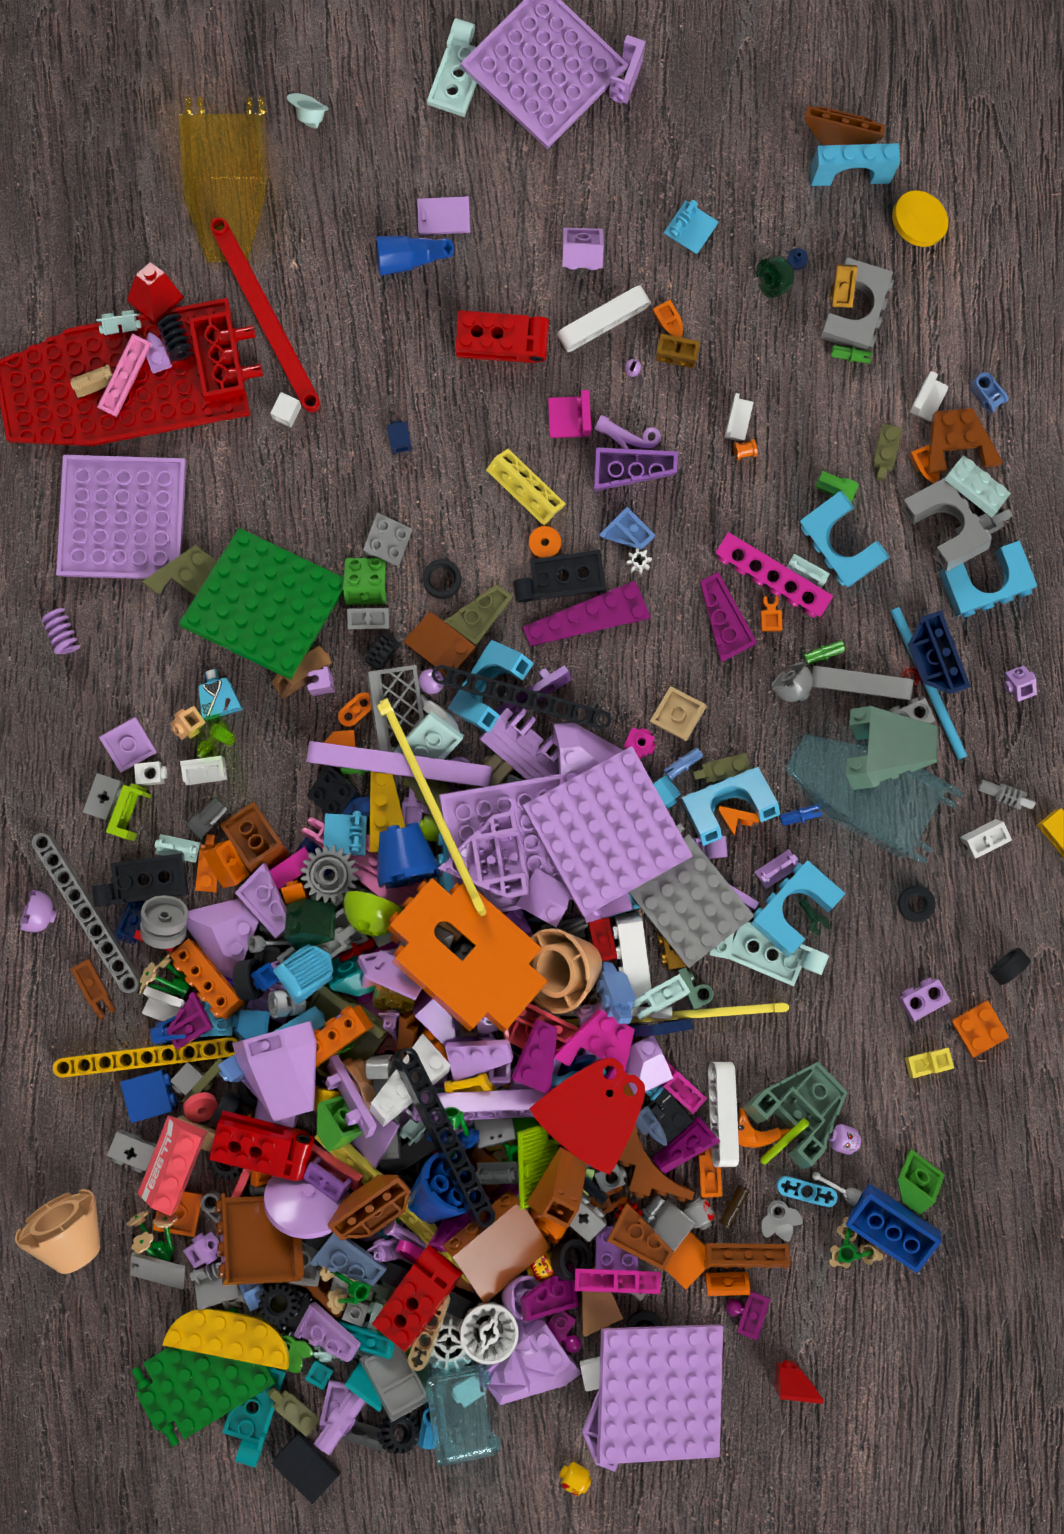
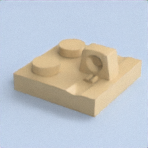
[650,686,707,741]

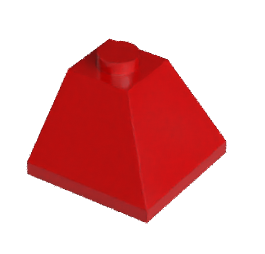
[127,262,184,324]
[774,1360,824,1404]

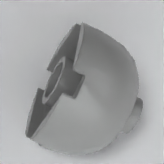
[772,662,813,702]

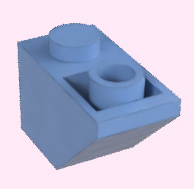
[218,1054,245,1082]

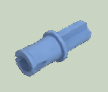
[664,748,703,781]

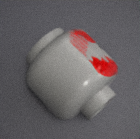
[684,1196,715,1230]

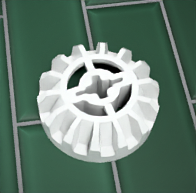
[460,1302,519,1364]
[421,1311,478,1372]

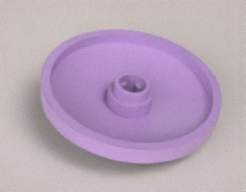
[264,1162,350,1239]

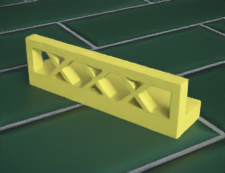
[486,449,566,526]

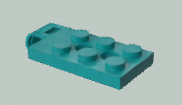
[222,1367,287,1468]

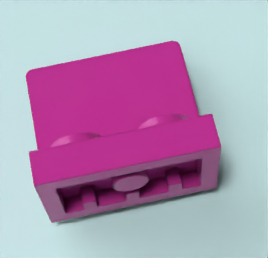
[548,390,591,438]

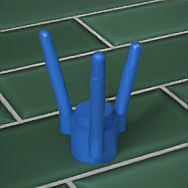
[150,1015,200,1045]

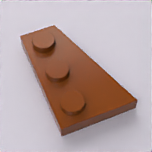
[607,1201,674,1271]

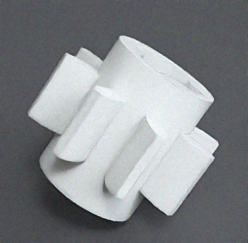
[626,548,652,575]

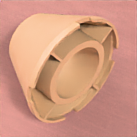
[530,928,602,1014]
[15,1189,100,1274]

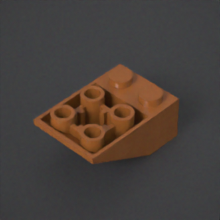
[526,1147,587,1228]

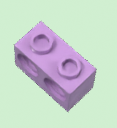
[898,977,951,1021]

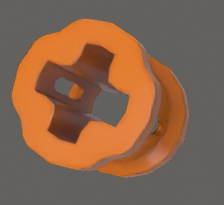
[733,439,758,461]

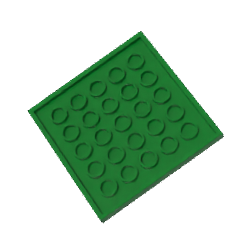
[179,528,344,680]

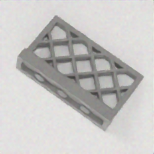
[366,665,424,752]

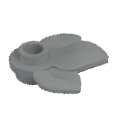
[761,1200,803,1242]

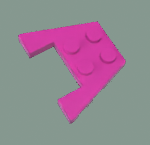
[554,1009,635,1087]

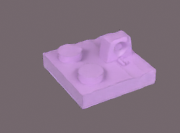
[99,716,157,773]

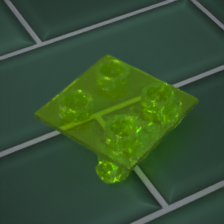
[196,721,235,758]

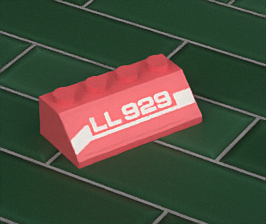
[138,1115,208,1216]

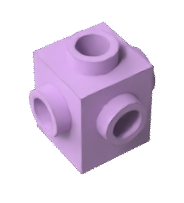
[1004,666,1037,702]
[183,1231,219,1268]

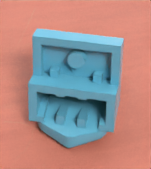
[273,944,333,1005]

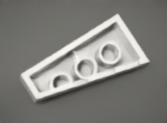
[613,912,652,1003]
[369,1034,451,1127]

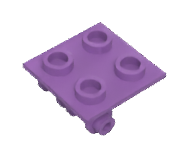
[596,1226,638,1271]

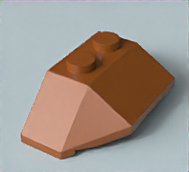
[805,106,885,146]
[328,1175,411,1240]

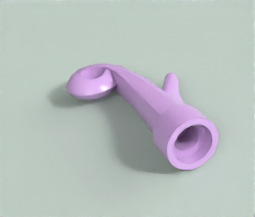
[595,415,661,449]

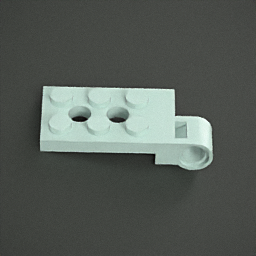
[427,18,477,117]
[730,922,829,986]

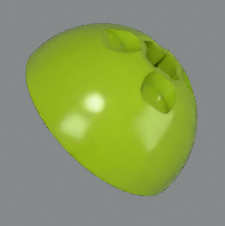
[344,891,403,936]

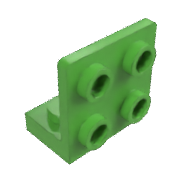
[343,558,386,605]

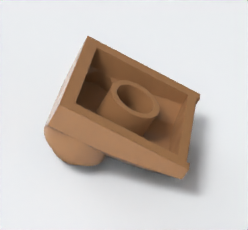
[342,1058,376,1115]

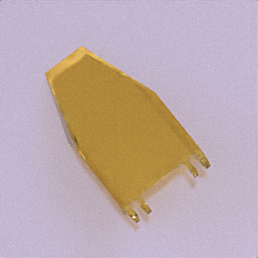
[179,97,269,262]

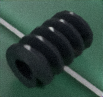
[157,314,193,361]

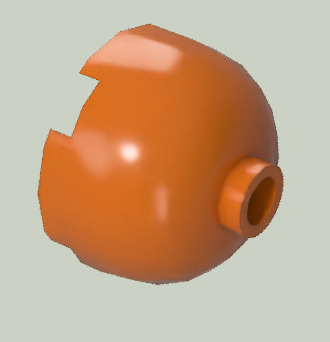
[528,1208,566,1244]

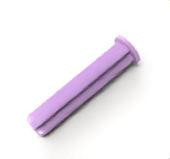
[383,1220,427,1251]

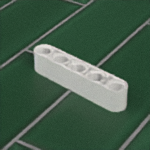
[556,285,651,352]
[708,1062,739,1167]

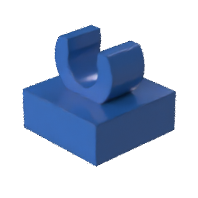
[251,963,280,992]

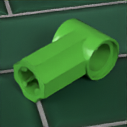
[815,471,859,503]

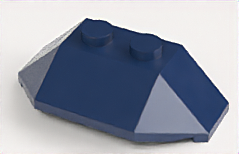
[908,610,971,694]

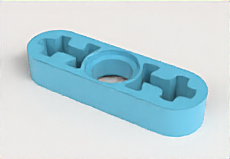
[776,1176,838,1207]

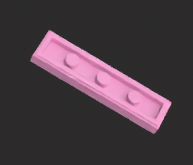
[97,333,152,417]

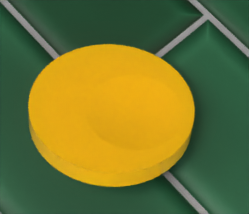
[892,190,948,247]

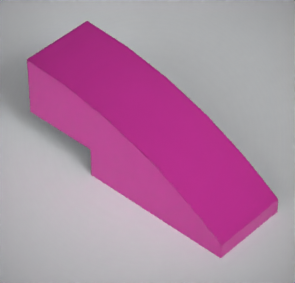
[269,846,311,890]

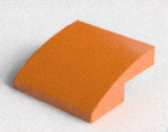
[665,1231,706,1290]

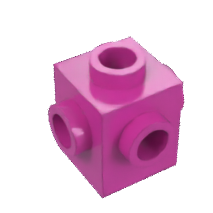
[623,727,656,759]

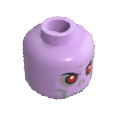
[828,1124,861,1155]

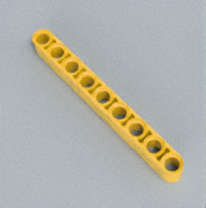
[53,1036,239,1078]

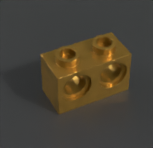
[655,334,700,369]

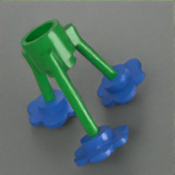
[426,1107,480,1166]

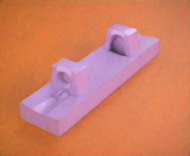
[325,1055,377,1139]

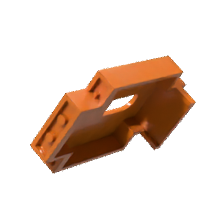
[387,878,548,1032]

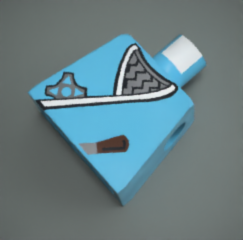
[199,669,244,721]

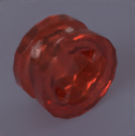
[901,668,920,686]

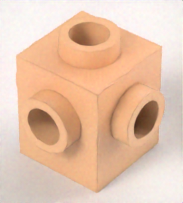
[170,706,206,740]

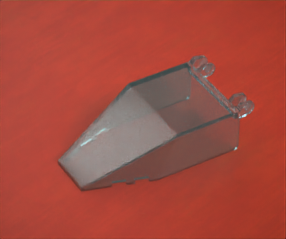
[785,734,963,863]

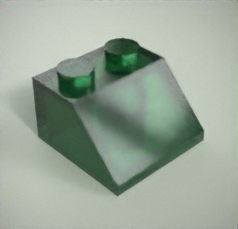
[284,899,336,951]

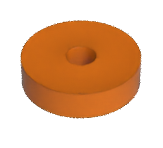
[529,526,561,558]

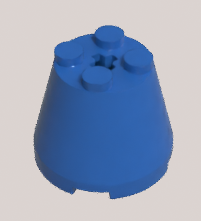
[377,822,441,889]
[408,1152,476,1224]

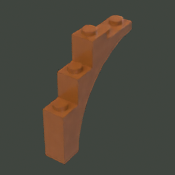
[610,1083,695,1202]

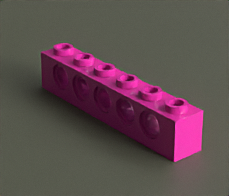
[715,532,833,618]

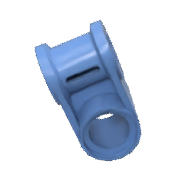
[971,373,1009,413]

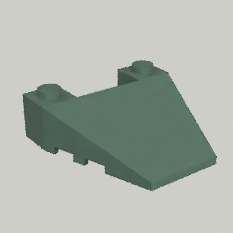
[846,706,938,790]
[743,1062,847,1169]

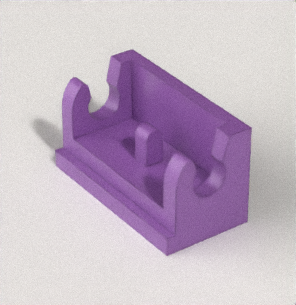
[303,1156,353,1203]

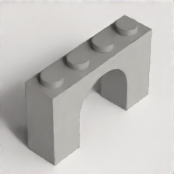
[820,257,894,351]
[903,478,991,572]

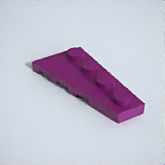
[700,572,757,663]

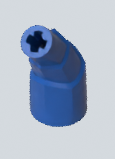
[375,236,454,276]

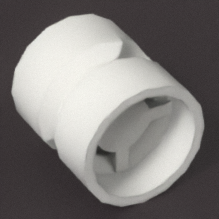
[268,990,306,1018]

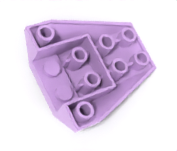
[232,1021,317,1121]

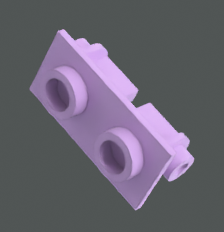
[755,849,799,889]
[378,1010,402,1040]
[366,1237,405,1262]

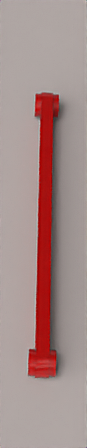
[210,217,321,413]

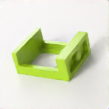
[106,783,152,841]

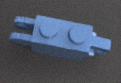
[596,961,636,1024]

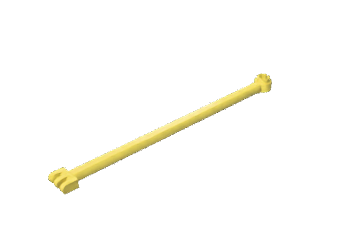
[377,698,486,916]
[556,1002,789,1027]

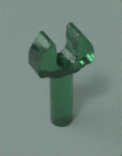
[799,898,829,935]

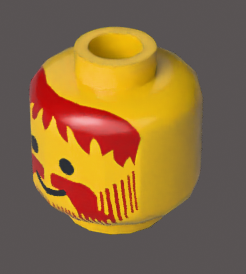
[527,1251,554,1282]
[559,1462,592,1496]

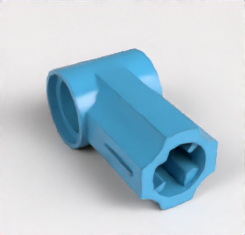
[417,1401,442,1450]

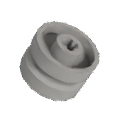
[140,895,188,949]

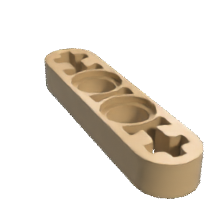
[408,1295,450,1371]

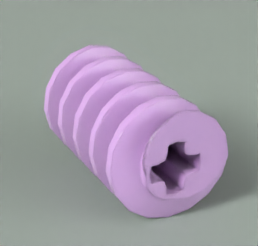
[41,608,80,654]

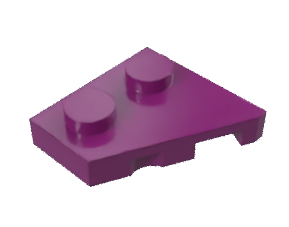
[166,992,214,1049]

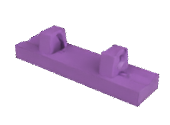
[495,665,572,721]

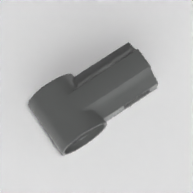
[187,797,229,840]

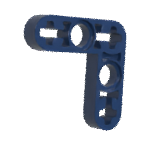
[628,1018,693,1037]

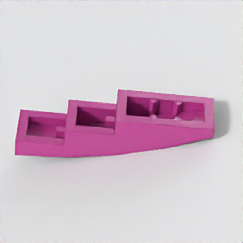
[640,1039,707,1114]
[575,1269,661,1294]

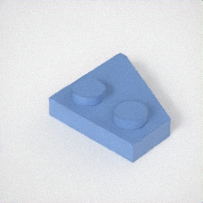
[599,507,656,551]

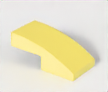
[905,1048,954,1078]

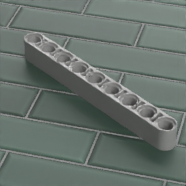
[32,833,141,993]

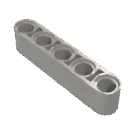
[812,666,914,700]

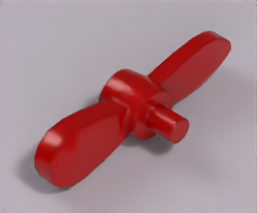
[339,939,376,962]

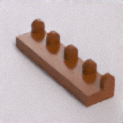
[704,1243,791,1269]

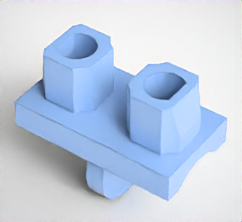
[239,1283,265,1312]

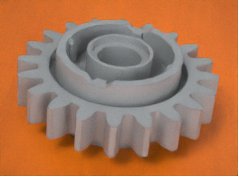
[301,845,359,903]

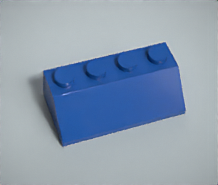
[846,1183,942,1273]

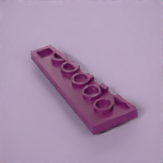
[522,581,651,647]

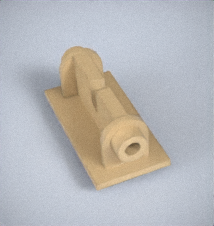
[70,365,113,398]

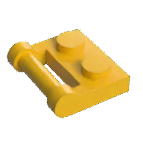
[444,1073,498,1093]

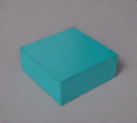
[305,1359,334,1390]

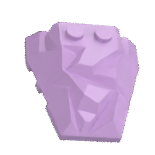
[476,1317,582,1405]

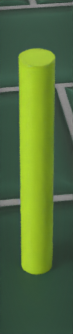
[760,1118,809,1165]

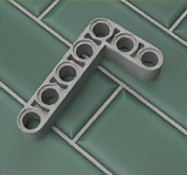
[366,1054,401,1160]

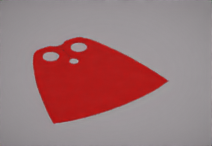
[529,1057,645,1175]

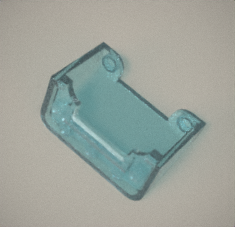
[427,1364,500,1466]

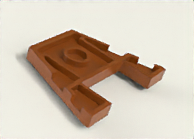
[926,408,1003,474]

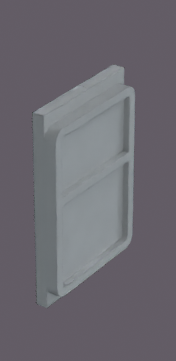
[359,1344,429,1422]

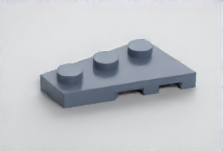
[309,1232,387,1286]

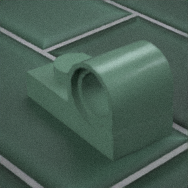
[677,967,714,1009]

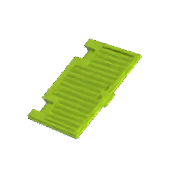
[517,1125,560,1210]

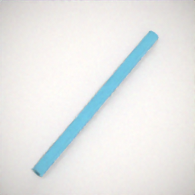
[890,607,967,760]

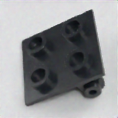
[307,765,360,814]

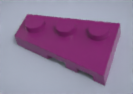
[520,1263,579,1321]

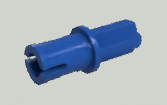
[780,804,822,826]

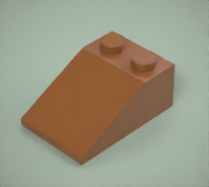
[403,611,476,678]
[220,801,291,874]

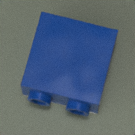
[120,1069,177,1123]

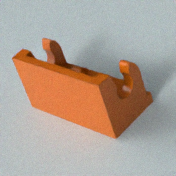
[203,839,250,888]

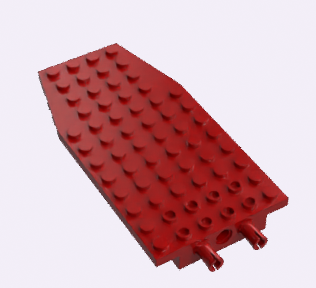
[0,298,263,446]

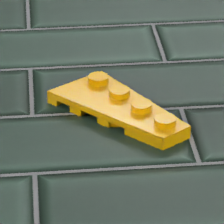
[370,771,405,853]

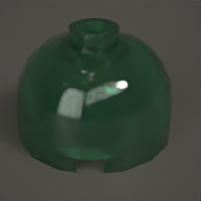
[756,256,795,298]

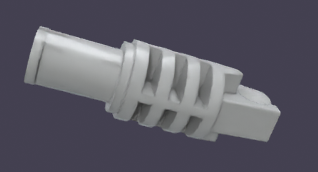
[977,779,1036,810]

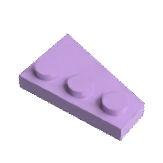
[293,1302,361,1362]

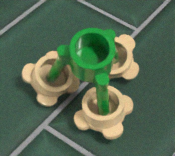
[829,1217,883,1268]

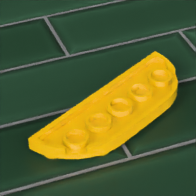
[163,1308,289,1370]

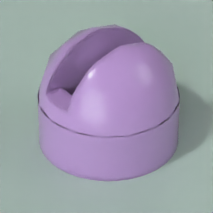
[625,359,641,377]

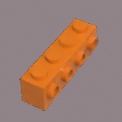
[170,938,246,1020]
[314,1005,374,1068]

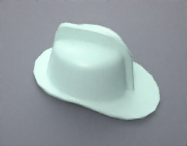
[287,93,329,129]

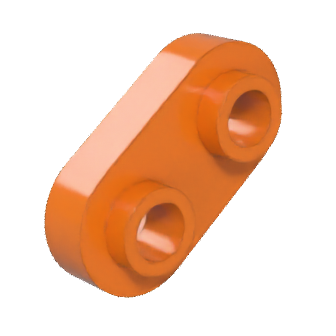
[338,692,371,727]

